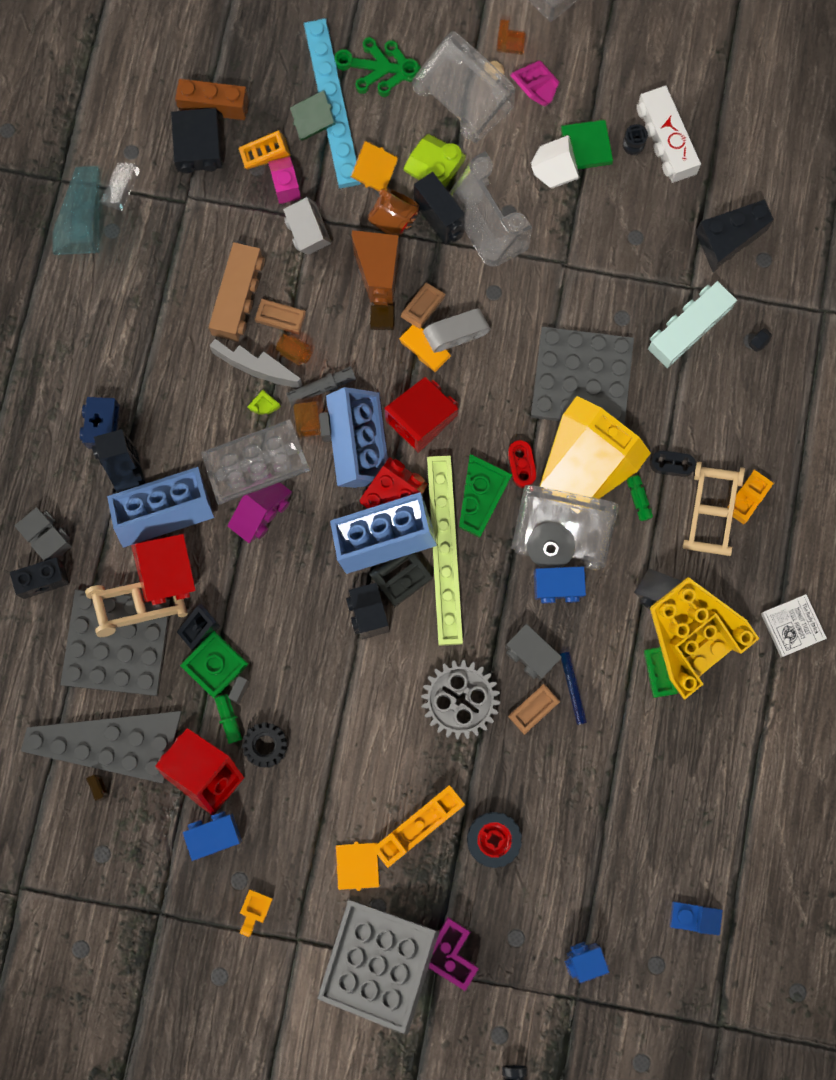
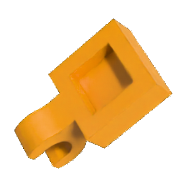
[240,889,273,937]

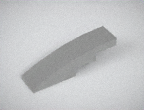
[210,339,302,388]

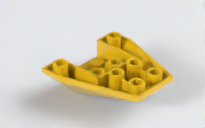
[540,396,651,514]
[650,577,759,699]

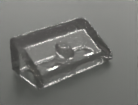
[101,163,139,211]

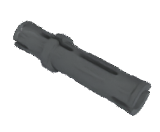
[286,366,356,407]

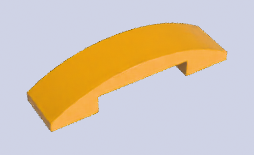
[373,785,465,868]

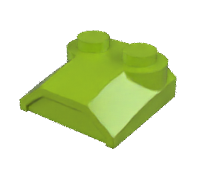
[403,134,466,188]

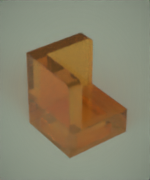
[497,19,525,55]
[293,401,321,438]

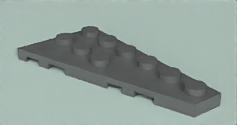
[21,711,182,784]

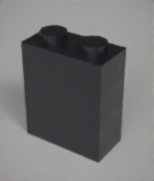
[171,108,223,173]
[414,172,465,245]

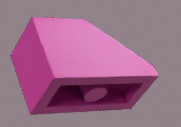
[268,156,301,204]

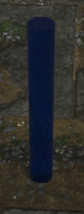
[560,652,587,725]

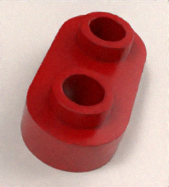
[508,440,536,488]

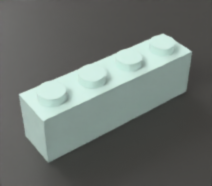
[648,281,737,368]

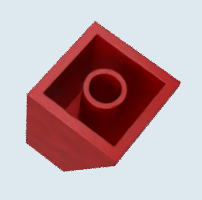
[384,377,458,453]
[131,534,196,605]
[155,728,244,816]

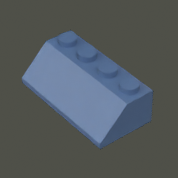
[326,387,388,488]
[107,467,214,548]
[330,492,437,574]

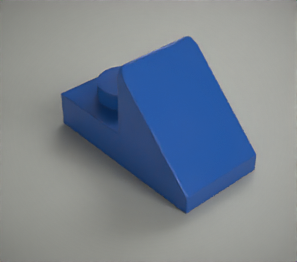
[669,901,723,935]

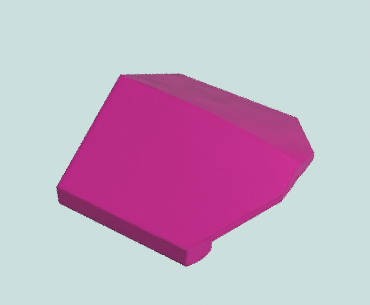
[510,60,559,106]

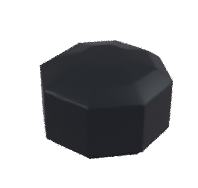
[749,328,772,352]

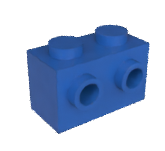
[534,567,586,604]
[182,811,242,861]
[564,942,609,983]

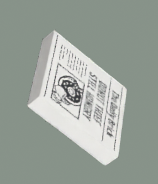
[761,595,827,657]

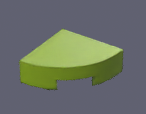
[247,390,281,414]

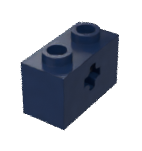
[80,397,120,449]

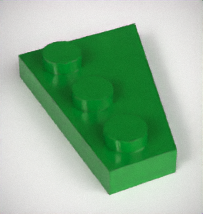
[459,454,512,538]

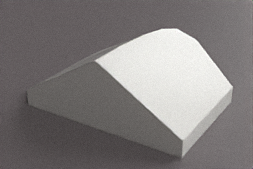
[531,136,580,189]

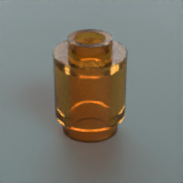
[276,334,312,366]

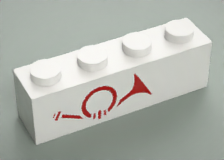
[637,86,701,183]

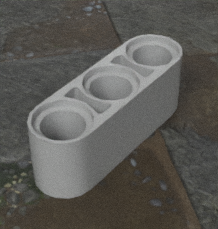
[423,308,491,353]

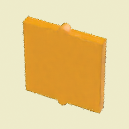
[351,141,398,192]
[336,842,379,891]

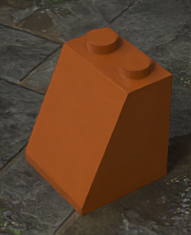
[351,230,399,306]

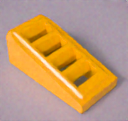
[239,130,291,170]

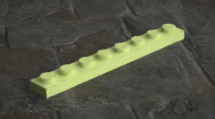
[427,455,463,646]

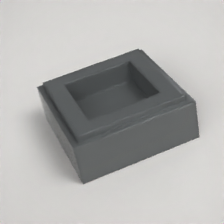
[319,412,332,442]
[228,676,250,704]

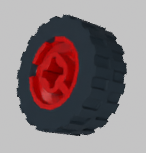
[467,812,522,868]

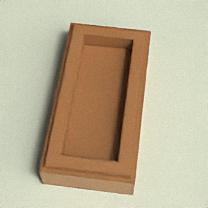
[401,282,445,329]
[255,299,306,334]
[508,684,560,735]

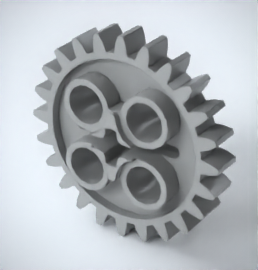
[421,660,500,740]

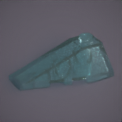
[53,166,99,255]

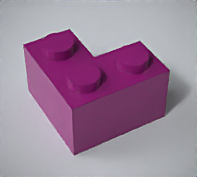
[228,475,292,543]
[429,917,479,991]

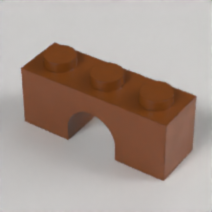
[175,79,249,120]

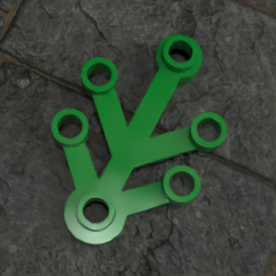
[334,37,421,97]

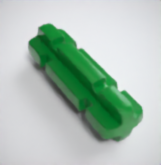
[627,475,653,521]

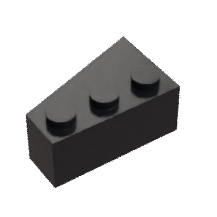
[696,199,774,272]
[92,429,146,493]

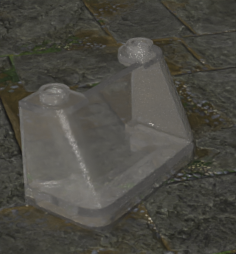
[412,31,515,144]
[449,151,532,267]
[511,485,619,570]

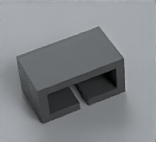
[14,507,72,561]
[505,624,562,680]

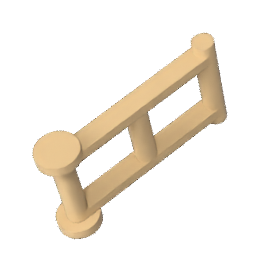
[683,461,745,556]
[85,582,188,637]

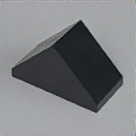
[177,604,221,650]

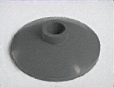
[527,522,575,568]

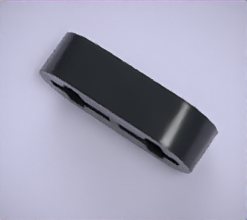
[650,451,696,477]

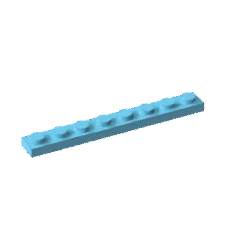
[304,19,361,189]

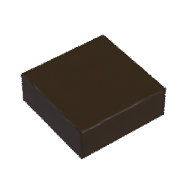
[370,305,394,330]
[86,774,109,801]

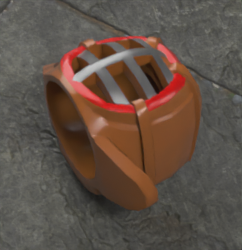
[368,188,419,236]

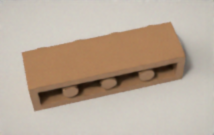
[208,242,265,341]

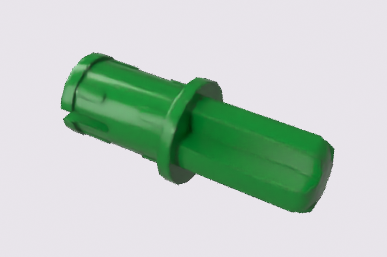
[215,694,243,744]

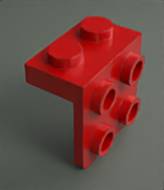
[360,457,428,509]

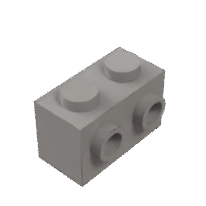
[283,197,331,255]

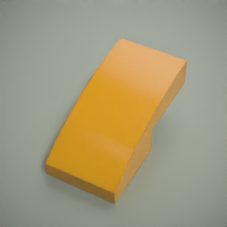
[399,325,451,372]
[727,470,774,524]

